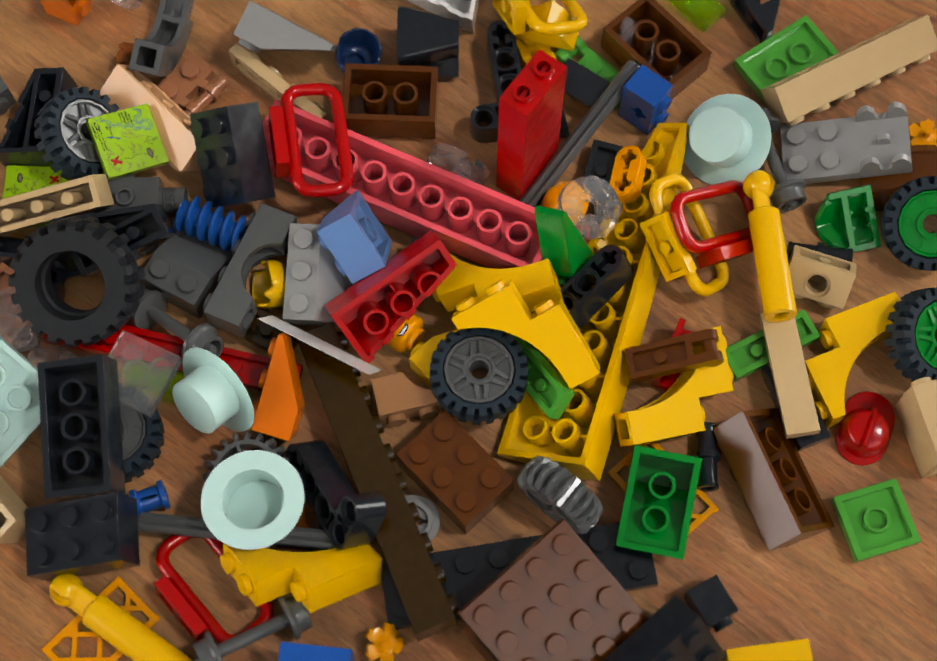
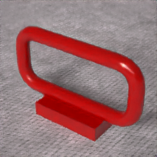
[268,83,354,198]
[670,180,754,269]
[154,535,274,643]

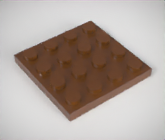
[457,518,649,661]

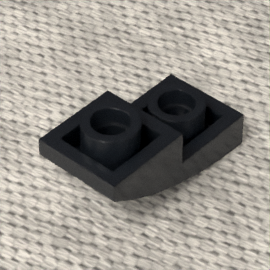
[564,58,610,109]

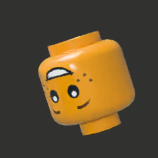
[387,313,426,353]

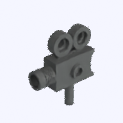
[93,174,188,255]

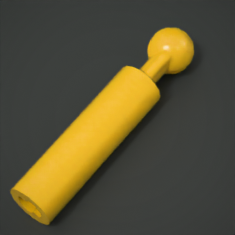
[743,170,797,323]
[49,574,194,661]

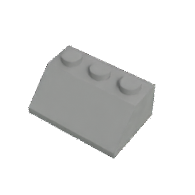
[283,223,355,327]

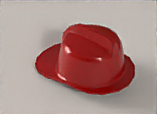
[835,391,895,466]

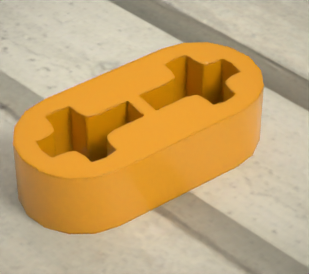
[609,145,647,204]

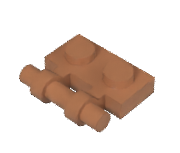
[157,53,229,116]

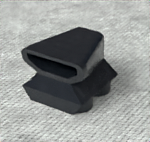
[397,7,459,82]

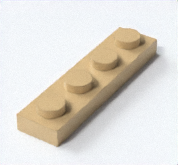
[228,43,328,121]

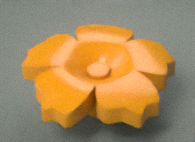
[909,118,937,146]
[364,622,404,661]

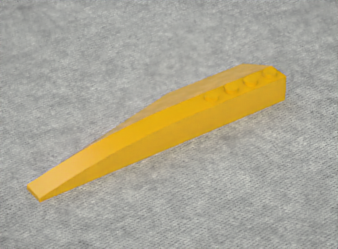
[497,123,689,481]

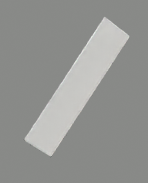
[258,315,381,375]

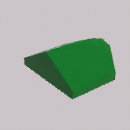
[814,184,881,252]

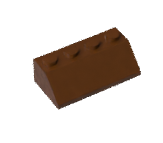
[713,408,835,550]

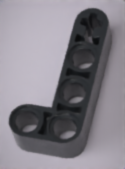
[470,20,521,143]
[531,245,633,351]
[286,439,386,550]

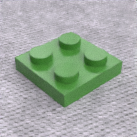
[831,478,921,563]

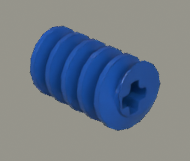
[174,196,247,251]

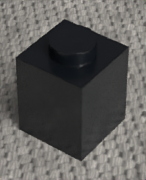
[683,574,739,633]

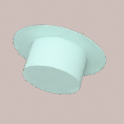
[684,94,771,185]
[172,348,254,434]
[201,450,304,550]

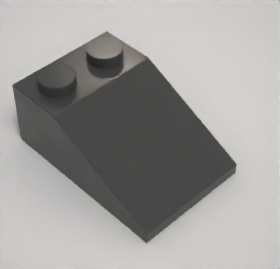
[141,230,233,318]

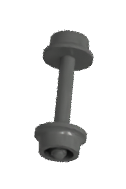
[762,108,807,213]
[131,288,224,357]
[193,596,312,661]

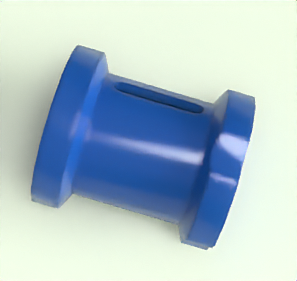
[129,480,171,516]

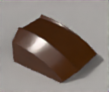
[860,144,937,211]

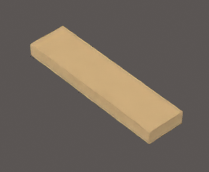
[760,313,820,439]

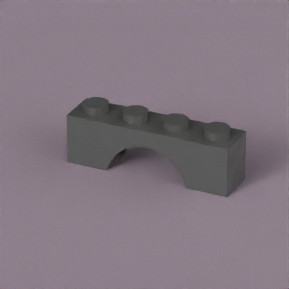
[203,203,298,338]

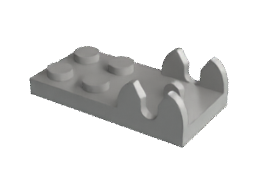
[780,102,913,184]

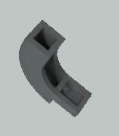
[129,0,194,77]

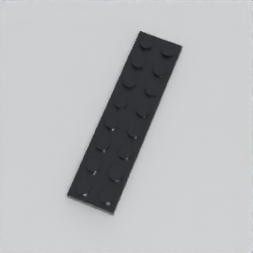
[382,522,658,629]

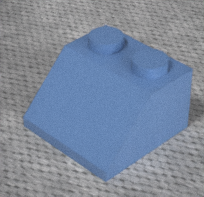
[317,190,392,284]

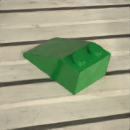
[616,445,702,560]

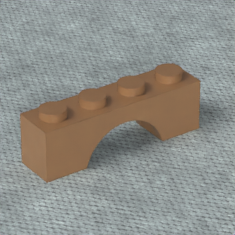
[371,369,488,427]

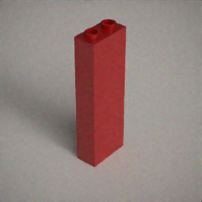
[496,49,567,201]

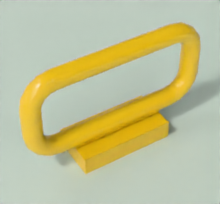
[492,0,588,36]
[639,173,730,297]

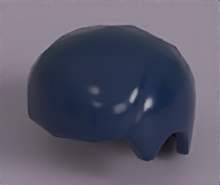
[335,28,383,74]

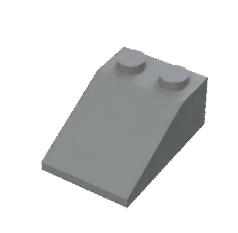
[233,1,337,52]

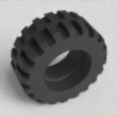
[8,216,145,347]

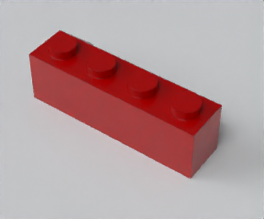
[324,230,457,364]

